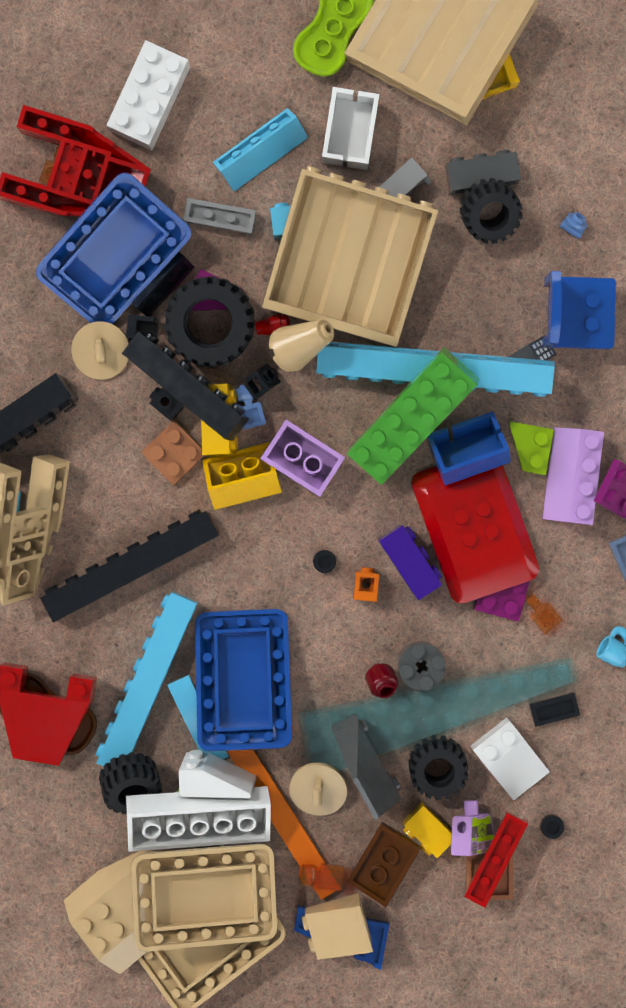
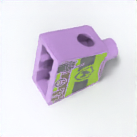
[451,800,494,856]

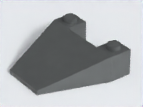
[331,713,401,820]

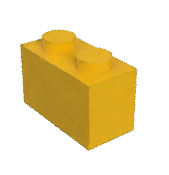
[403,802,452,858]

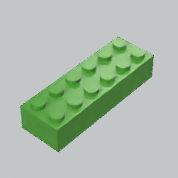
[347,347,479,485]

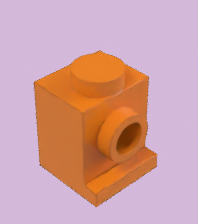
[353,567,379,602]

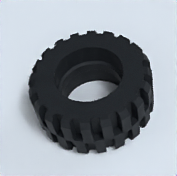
[164,276,255,368]

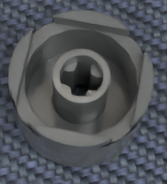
[397,641,445,690]

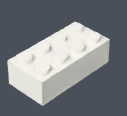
[106,40,190,151]

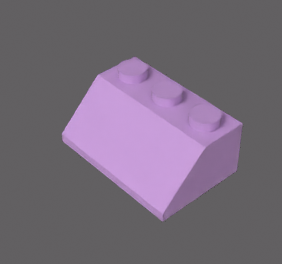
[261,420,345,497]

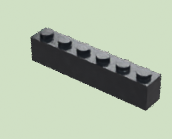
[122,331,250,441]

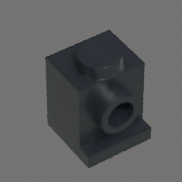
[241,363,281,400]
[149,387,185,422]

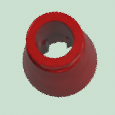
[255,313,290,335]

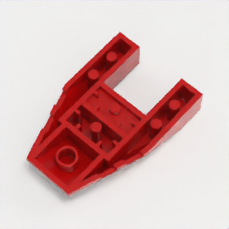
[0,105,151,216]

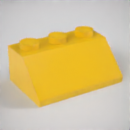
[202,442,282,510]

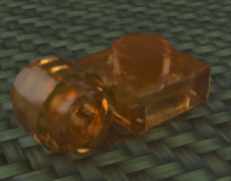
[298,863,344,891]

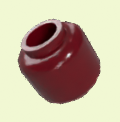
[365,663,398,698]

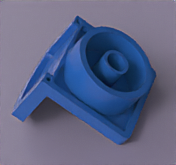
[542,271,616,350]

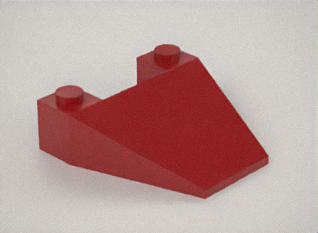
[0,662,97,766]

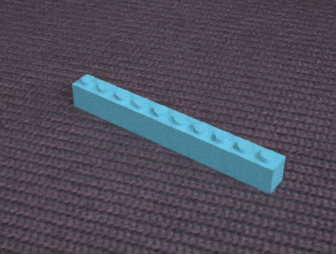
[316,342,555,397]

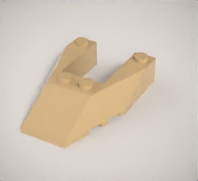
[0,454,70,605]

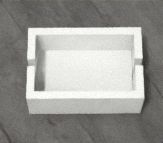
[322,87,379,170]

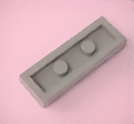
[183,198,256,235]

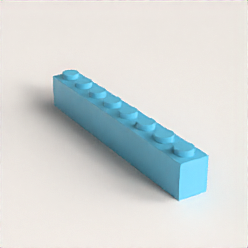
[96,591,198,766]

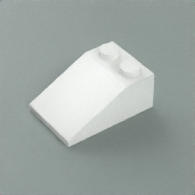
[471,717,550,800]
[179,750,256,798]

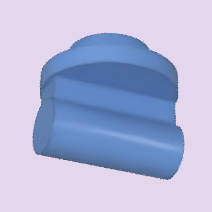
[559,212,588,239]

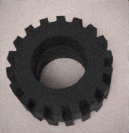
[459,178,523,244]
[408,735,469,800]
[99,752,162,814]

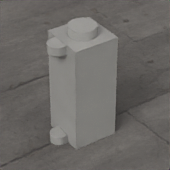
[380,158,431,197]

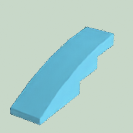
[167,674,229,759]

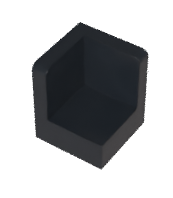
[126,314,159,340]

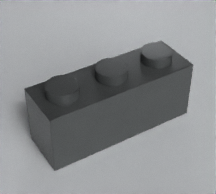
[445,150,521,195]

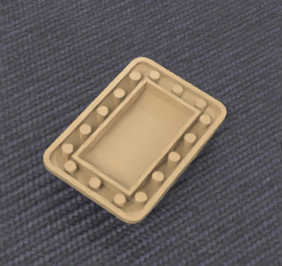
[131,844,277,952]
[138,917,286,1008]

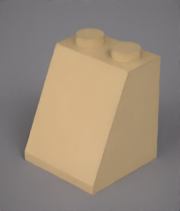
[302,893,373,960]

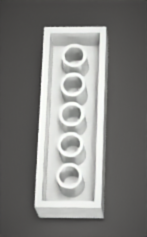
[126,786,271,852]

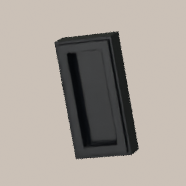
[529,692,580,727]

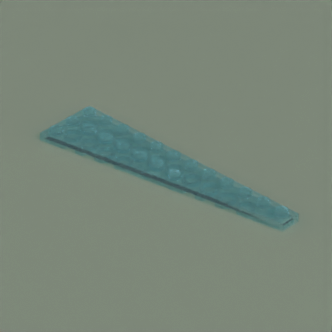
[299,657,576,771]

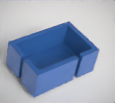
[427,411,511,486]

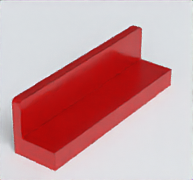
[464,812,528,908]

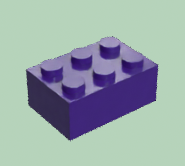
[378,525,443,601]

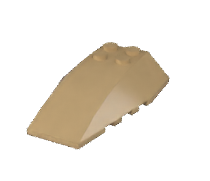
[64,847,196,974]

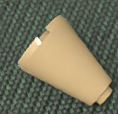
[269,319,334,372]

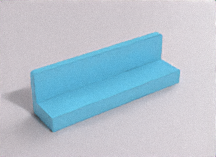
[213,108,308,191]

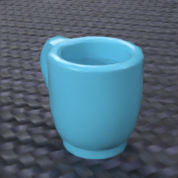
[596,626,626,668]

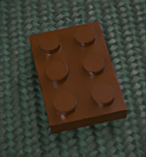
[347,822,422,907]

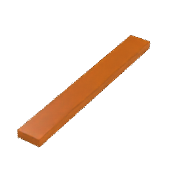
[227,750,341,900]

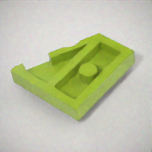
[509,421,554,475]

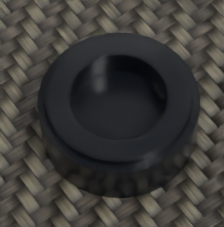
[313,550,336,573]
[540,814,564,839]

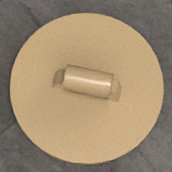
[71,321,129,380]
[289,763,347,816]

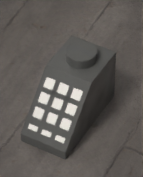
[508,335,557,360]

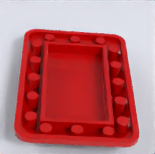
[411,465,539,604]

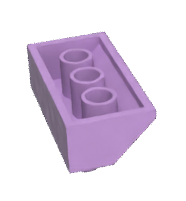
[542,427,604,525]

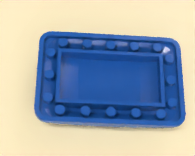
[36,172,191,324]
[195,609,292,752]

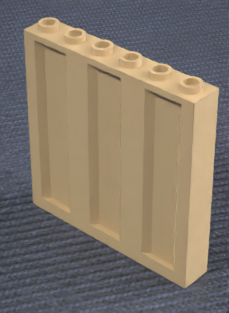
[344,0,539,125]
[262,166,438,347]

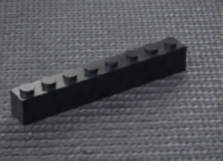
[40,509,220,623]

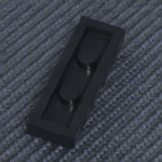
[132,252,194,317]

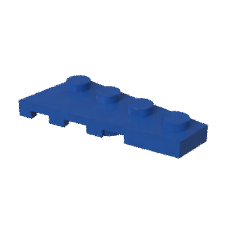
[294,905,389,970]

